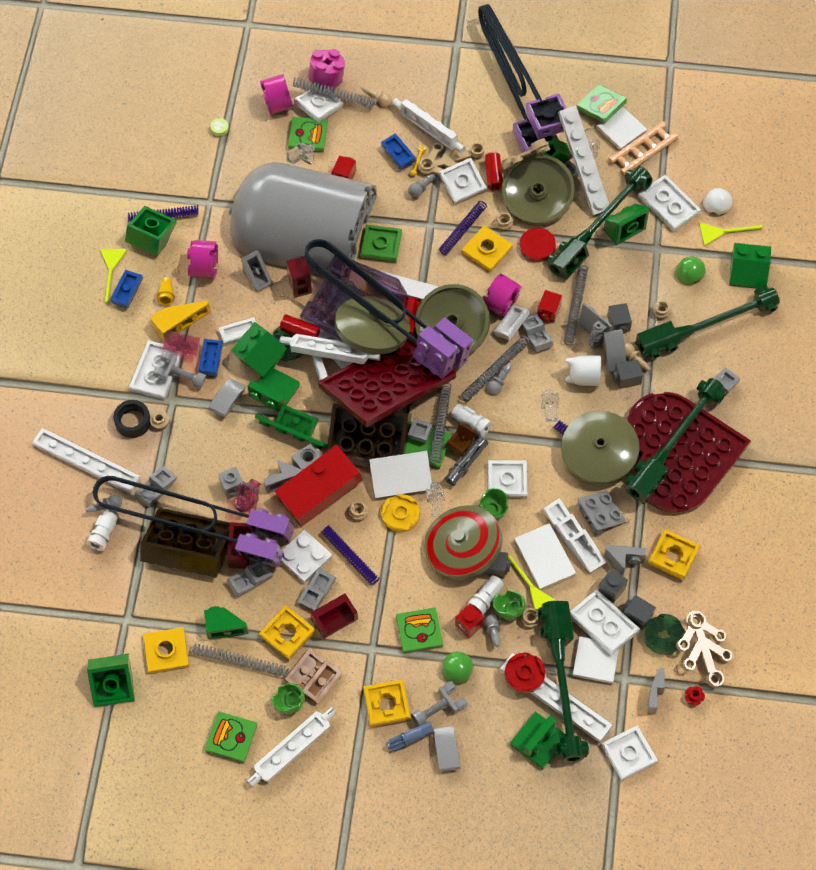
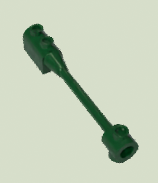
[547,166,653,280]
[635,285,780,360]
[625,378,726,505]
[538,601,589,763]

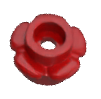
[685,686,705,705]

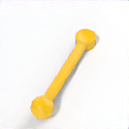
[410,146,426,176]

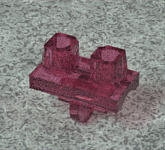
[163,330,200,356]
[234,479,261,514]

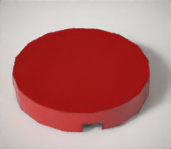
[520,228,556,262]
[504,652,546,694]

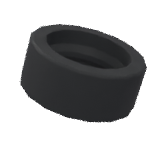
[113,400,151,438]

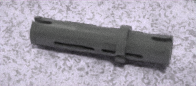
[445,436,489,486]

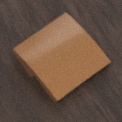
[284,648,342,704]

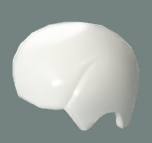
[703,188,733,216]

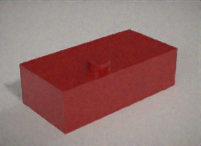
[275,444,363,527]

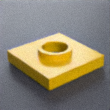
[462,225,513,272]
[648,529,701,581]
[259,605,316,660]
[143,627,189,674]
[363,679,411,727]

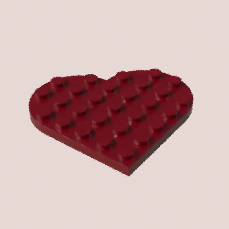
[627,392,751,513]

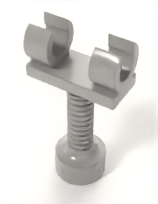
[153,351,206,389]
[411,681,468,726]

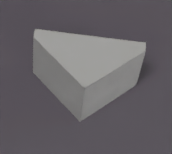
[241,250,273,291]

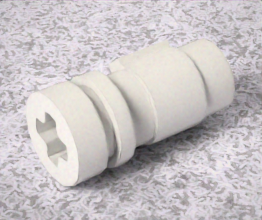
[451,404,492,437]
[86,509,119,551]
[467,575,504,616]

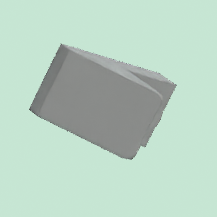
[264,460,302,494]
[604,545,646,575]

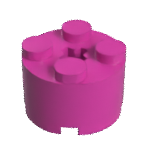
[308,49,345,89]
[260,74,294,115]
[187,240,218,278]
[483,273,522,317]

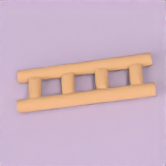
[608,121,678,176]

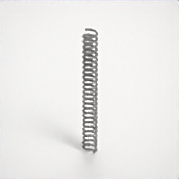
[293,77,377,108]
[563,265,589,346]
[462,336,530,401]
[430,383,452,464]
[189,643,289,677]

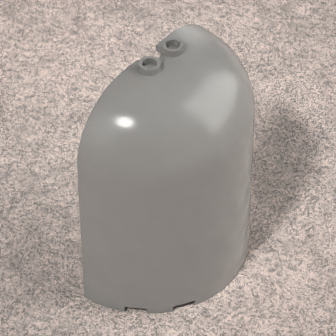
[229,162,377,283]

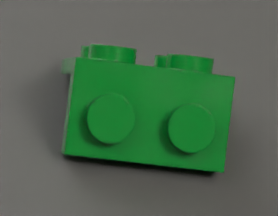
[247,368,300,412]

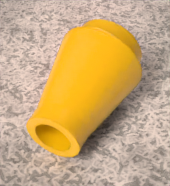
[156,277,175,306]

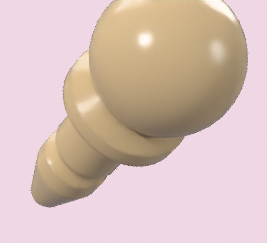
[361,86,392,108]
[625,343,650,371]

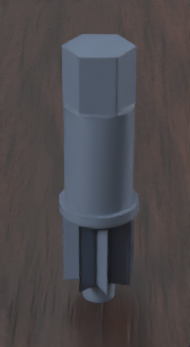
[386,721,435,751]

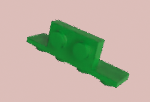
[255,404,328,449]

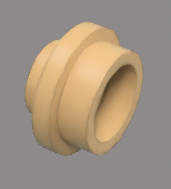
[495,212,513,230]
[652,300,671,318]
[150,411,169,430]
[349,501,368,520]
[521,608,540,628]

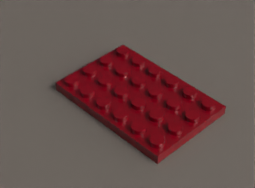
[318,338,456,428]

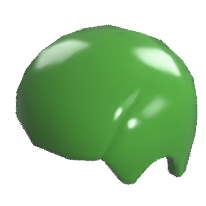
[675,256,706,285]
[479,488,509,520]
[493,590,526,620]
[442,651,473,685]
[272,683,305,714]

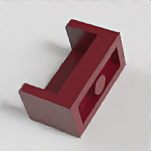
[286,256,312,298]
[227,522,252,569]
[311,593,358,639]

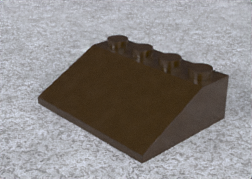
[327,403,412,467]
[140,508,230,578]

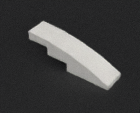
[542,498,606,573]

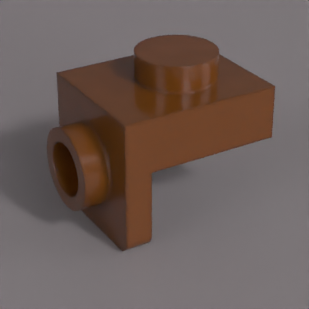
[445,422,477,457]

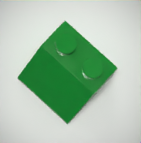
[604,204,650,246]
[125,206,177,256]
[729,243,771,288]
[230,322,289,379]
[87,653,135,707]

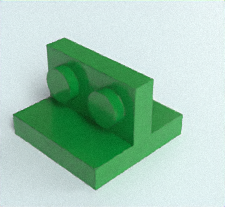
[510,711,566,770]

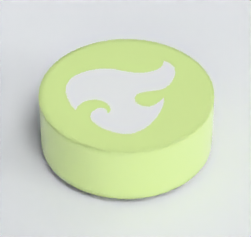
[211,118,229,137]

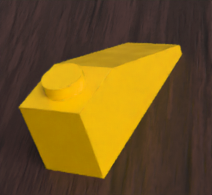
[150,300,211,342]

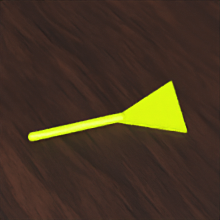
[699,222,763,246]
[100,249,127,303]
[508,555,556,610]

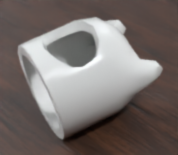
[565,355,601,386]

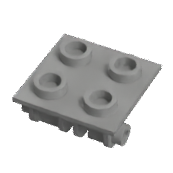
[578,303,612,349]
[577,490,627,536]

